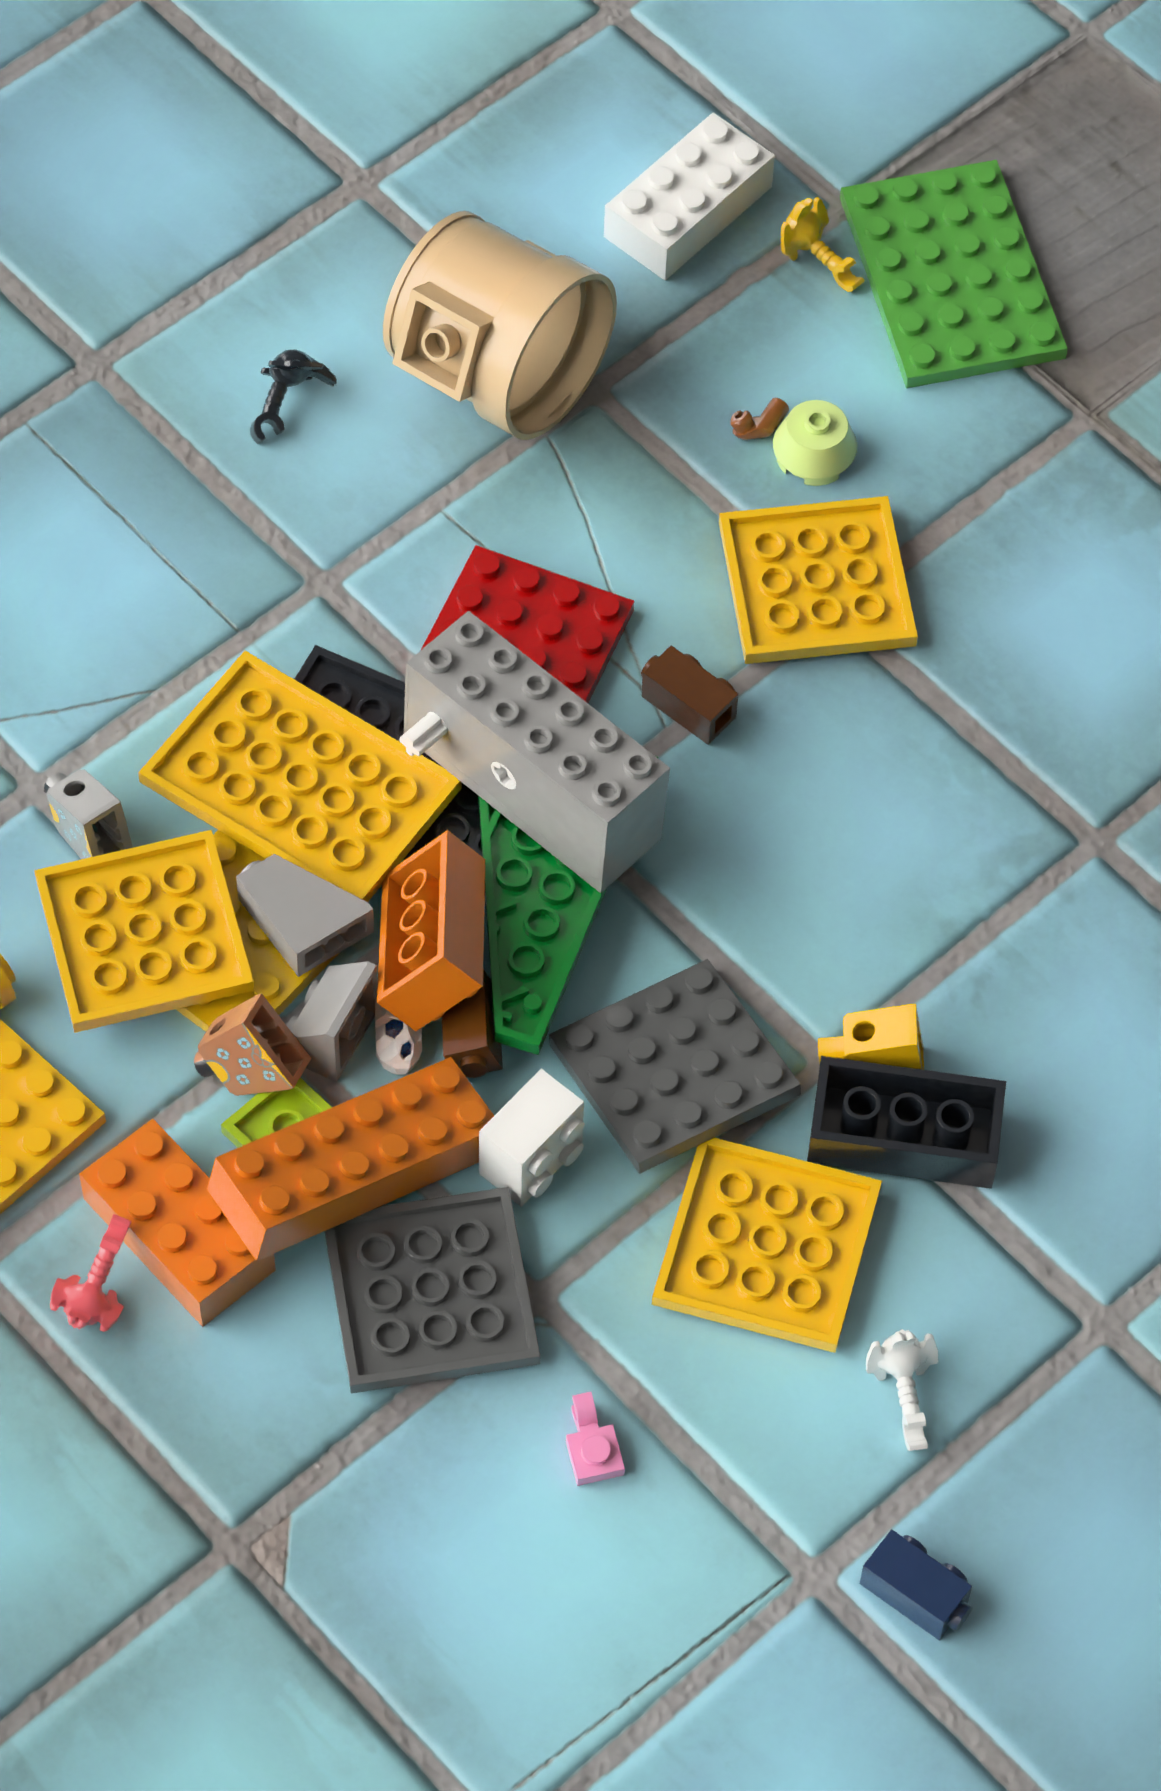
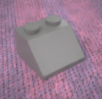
[287,961,378,1082]

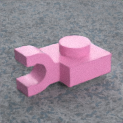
[566,1391,625,1486]

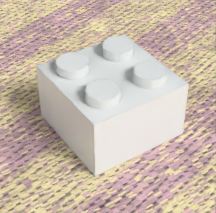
[479,1069,585,1207]

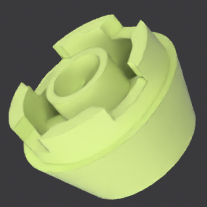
[773,400,857,486]

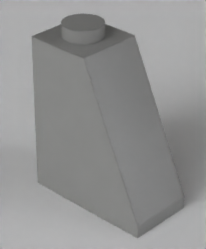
[236,854,374,977]

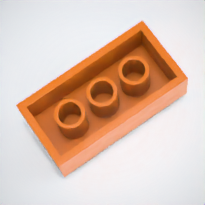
[377,830,486,1031]
[79,1118,276,1327]

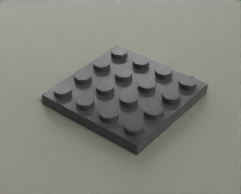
[549,959,801,1174]
[324,1187,540,1394]

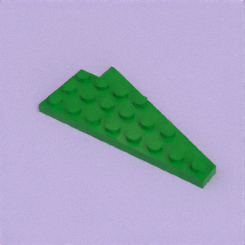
[478,756,658,1055]

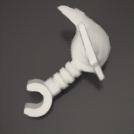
[866,1329,938,1451]

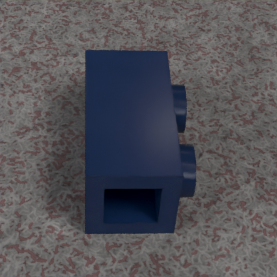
[859,1529,973,1641]

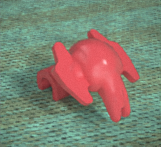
[50,1214,131,1332]

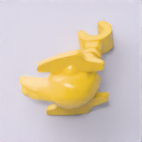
[781,197,865,292]

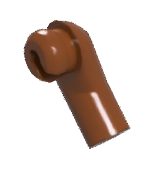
[730,398,789,440]

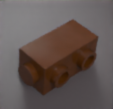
[641,645,738,745]
[442,969,503,1078]

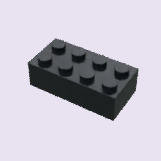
[807,1056,1006,1189]

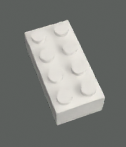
[604,112,775,280]

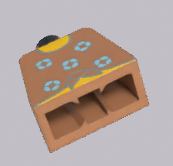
[194,993,311,1096]

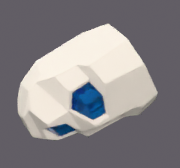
[375,997,422,1075]

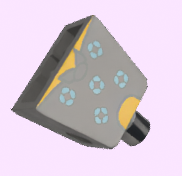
[44,769,133,859]

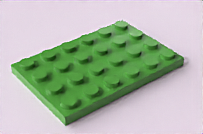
[840,160,1068,389]

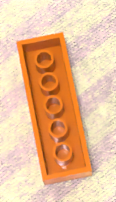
[207,1057,494,1261]

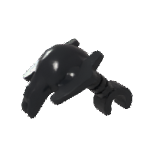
[250,349,337,444]

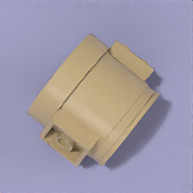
[383,211,617,440]

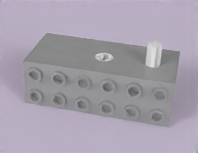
[400,611,670,893]

